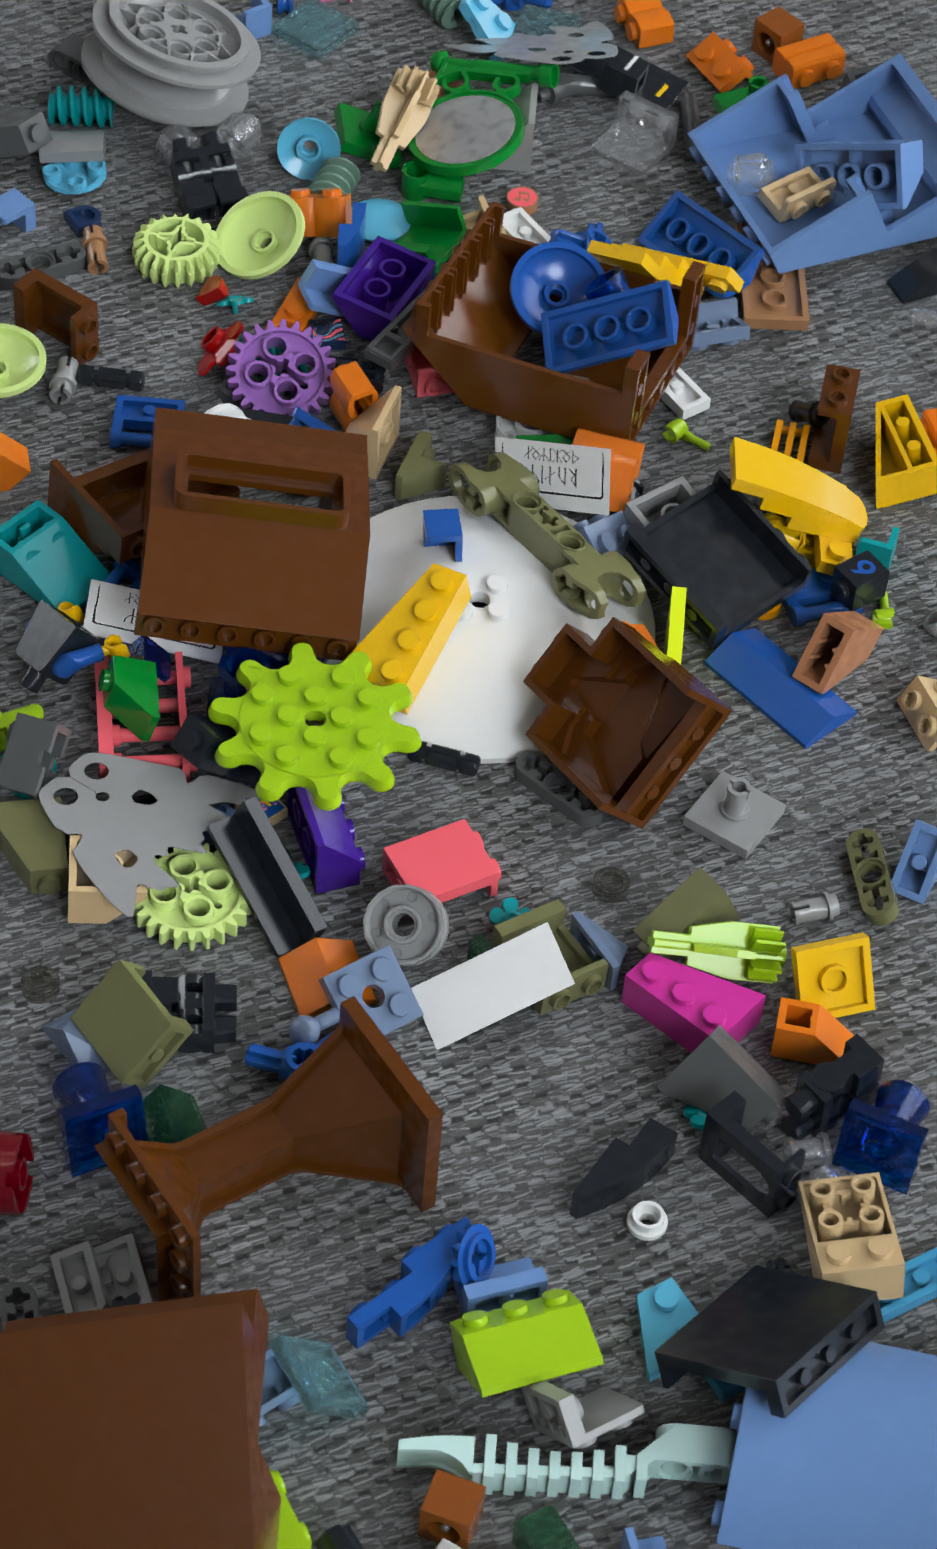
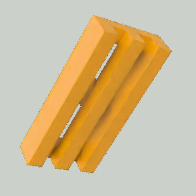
[771,419,810,462]

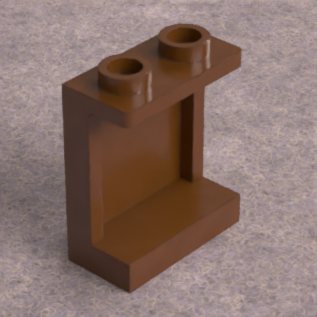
[13,268,99,367]
[807,364,861,473]

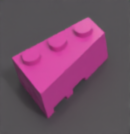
[621,953,766,1052]

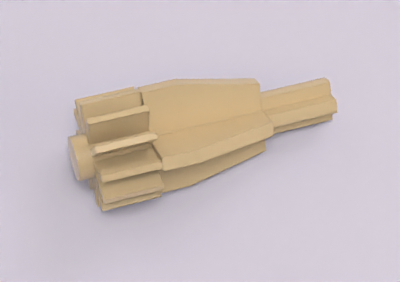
[370,65,441,173]

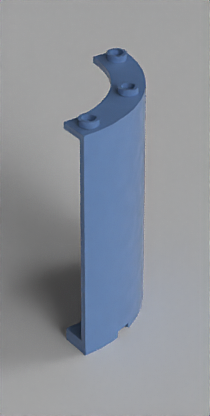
[711,1342,937,1549]

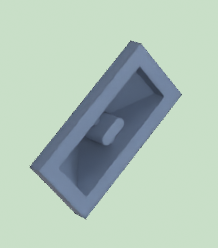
[570,911,628,991]
[43,1008,110,1083]

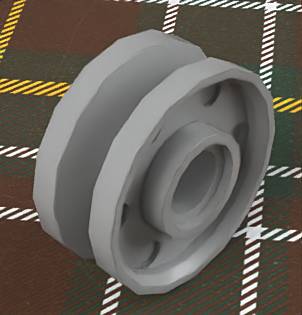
[363,884,449,966]

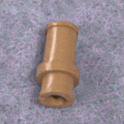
[81,225,109,274]

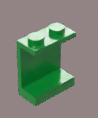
[369,200,467,279]

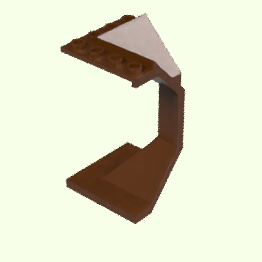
[94,996,443,1301]

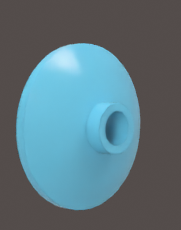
[277,117,341,180]

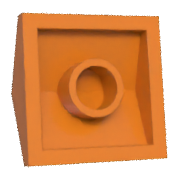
[278,938,376,1018]

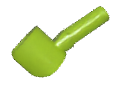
[663,418,711,451]
[871,592,895,630]

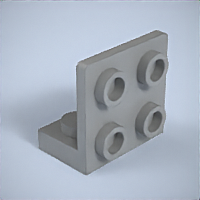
[521,1381,645,1449]

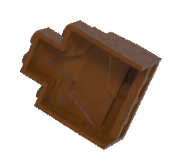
[47,449,240,564]
[523,617,732,829]

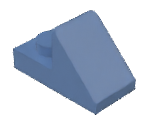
[892,820,937,904]

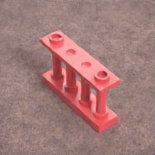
[94,651,197,783]

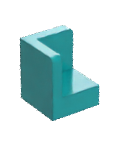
[855,526,900,570]

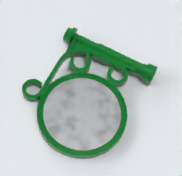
[408,50,560,177]

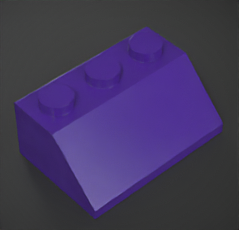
[332,235,436,342]
[286,787,366,894]

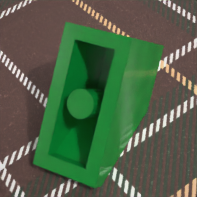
[98,655,160,742]

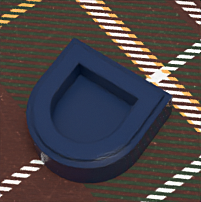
[63,205,102,238]

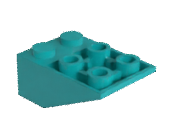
[0,499,110,609]

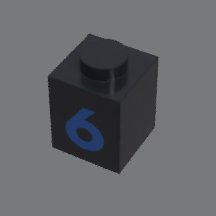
[830,550,890,611]

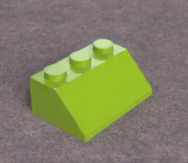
[450,1289,604,1398]

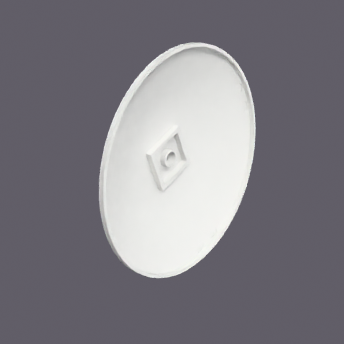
[316,496,655,764]

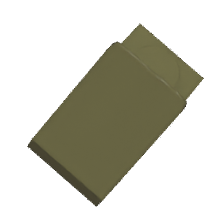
[394,430,447,500]

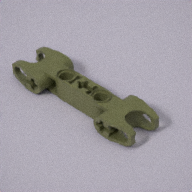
[448,452,646,619]

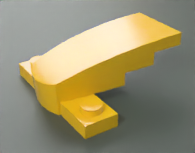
[586,240,744,296]
[729,437,868,576]

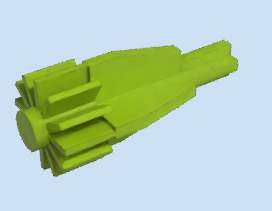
[647,921,787,984]

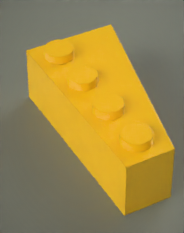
[344,563,471,715]

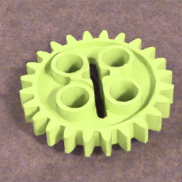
[134,843,252,951]

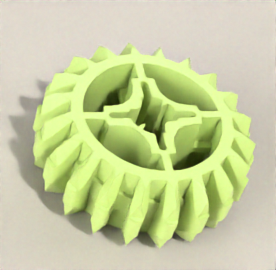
[132,213,221,288]

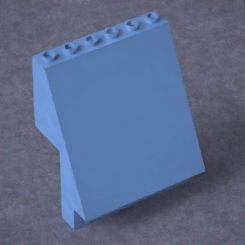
[687,53,937,274]

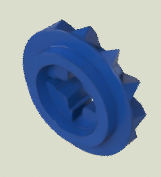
[449,1224,496,1289]

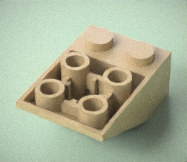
[798,1172,905,1300]

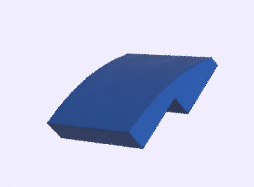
[337,202,367,268]

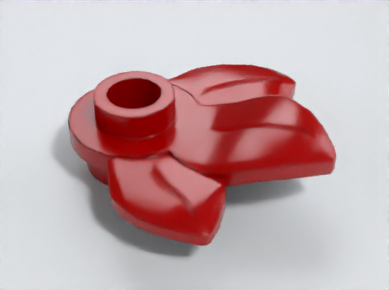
[197,321,244,376]

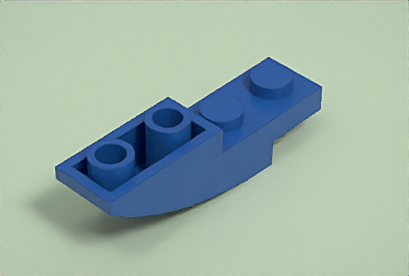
[346,1217,471,1349]

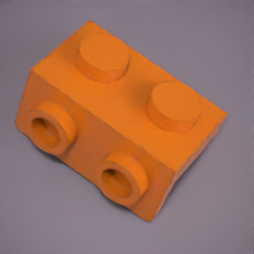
[685,31,755,93]

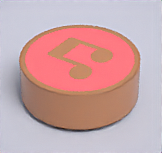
[506,186,538,215]

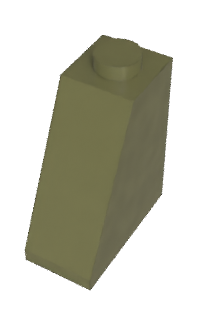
[0,797,69,895]
[633,867,741,962]

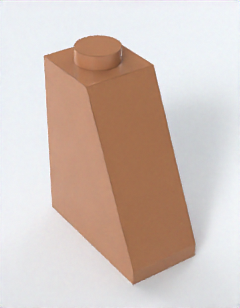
[792,611,884,694]

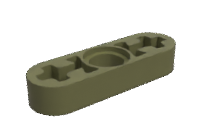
[846,828,899,926]

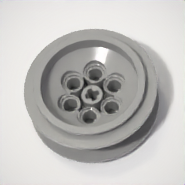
[80,0,261,127]

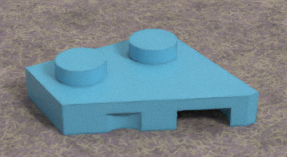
[458,0,515,61]
[636,1277,699,1382]

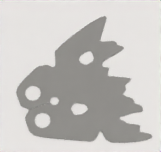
[443,21,618,64]
[39,753,261,917]

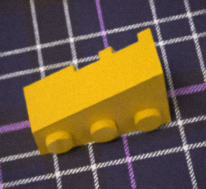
[875,394,937,509]

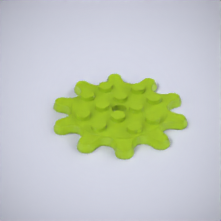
[208,643,422,811]

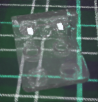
[592,90,679,175]

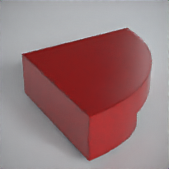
[196,275,229,306]

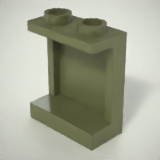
[489,899,609,1015]
[70,960,194,1088]

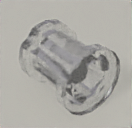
[783,1132,832,1168]

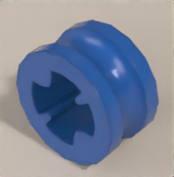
[276,0,293,15]

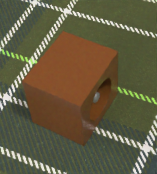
[751,6,805,64]
[418,1469,486,1549]

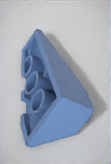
[794,140,923,209]

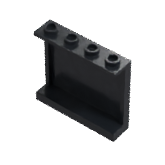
[619,469,813,649]
[654,1265,885,1418]

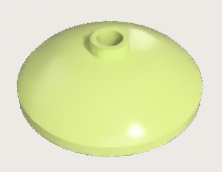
[216,191,305,280]
[0,323,47,399]

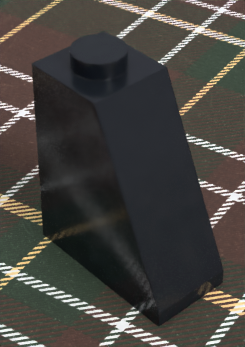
[170,714,261,787]

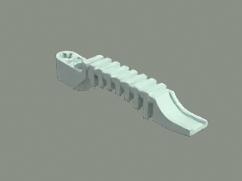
[397,1423,737,1499]

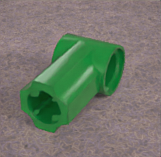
[401,160,465,203]

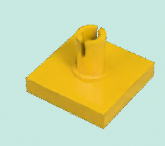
[791,932,876,1018]

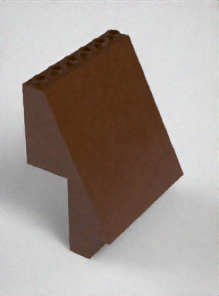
[0,1288,281,1549]

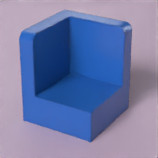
[422,508,463,562]

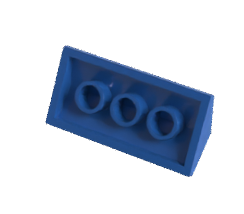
[637,190,765,299]
[541,280,679,373]
[704,628,857,749]

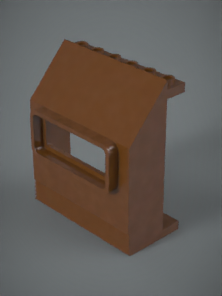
[402,201,706,441]
[134,407,370,661]

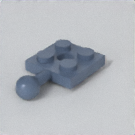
[289,945,424,1043]

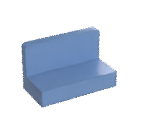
[297,259,352,317]
[452,1258,548,1314]

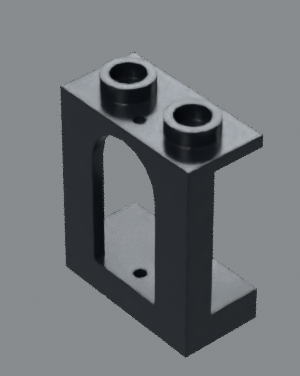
[698,1091,806,1218]

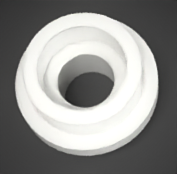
[627,1201,668,1241]

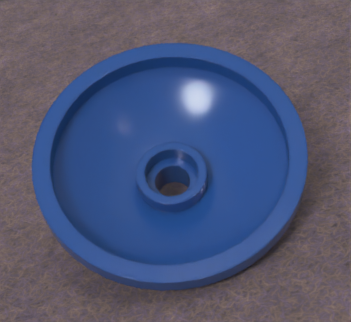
[509,241,609,336]

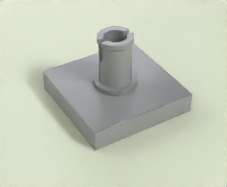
[683,771,786,859]

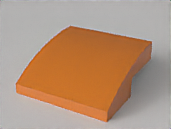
[572,428,645,513]

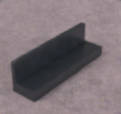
[207,796,328,957]

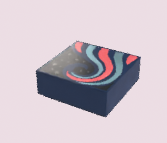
[309,318,346,350]

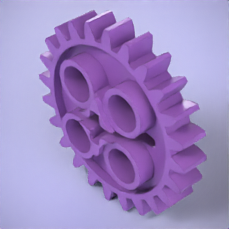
[226,319,336,416]

